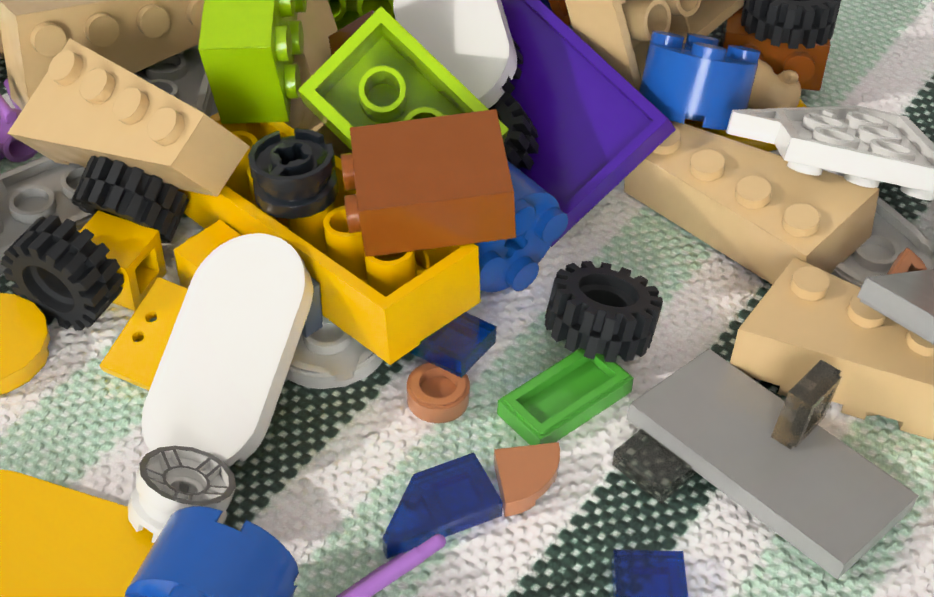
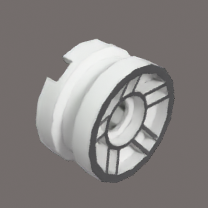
[128,445,236,543]

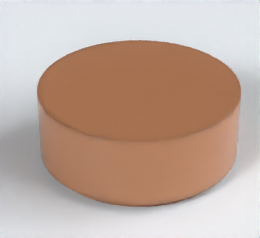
[407,361,470,423]

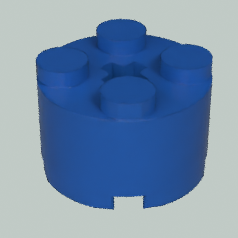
[639,30,760,130]
[474,160,568,293]
[125,506,299,597]

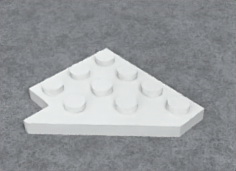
[726,105,934,201]

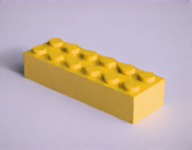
[178,112,481,365]

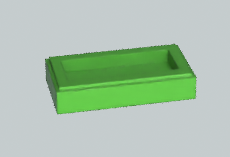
[497,348,634,445]

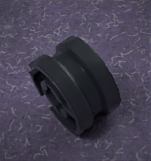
[248,128,339,219]

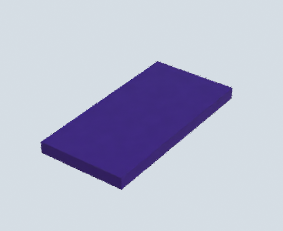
[501,0,676,247]

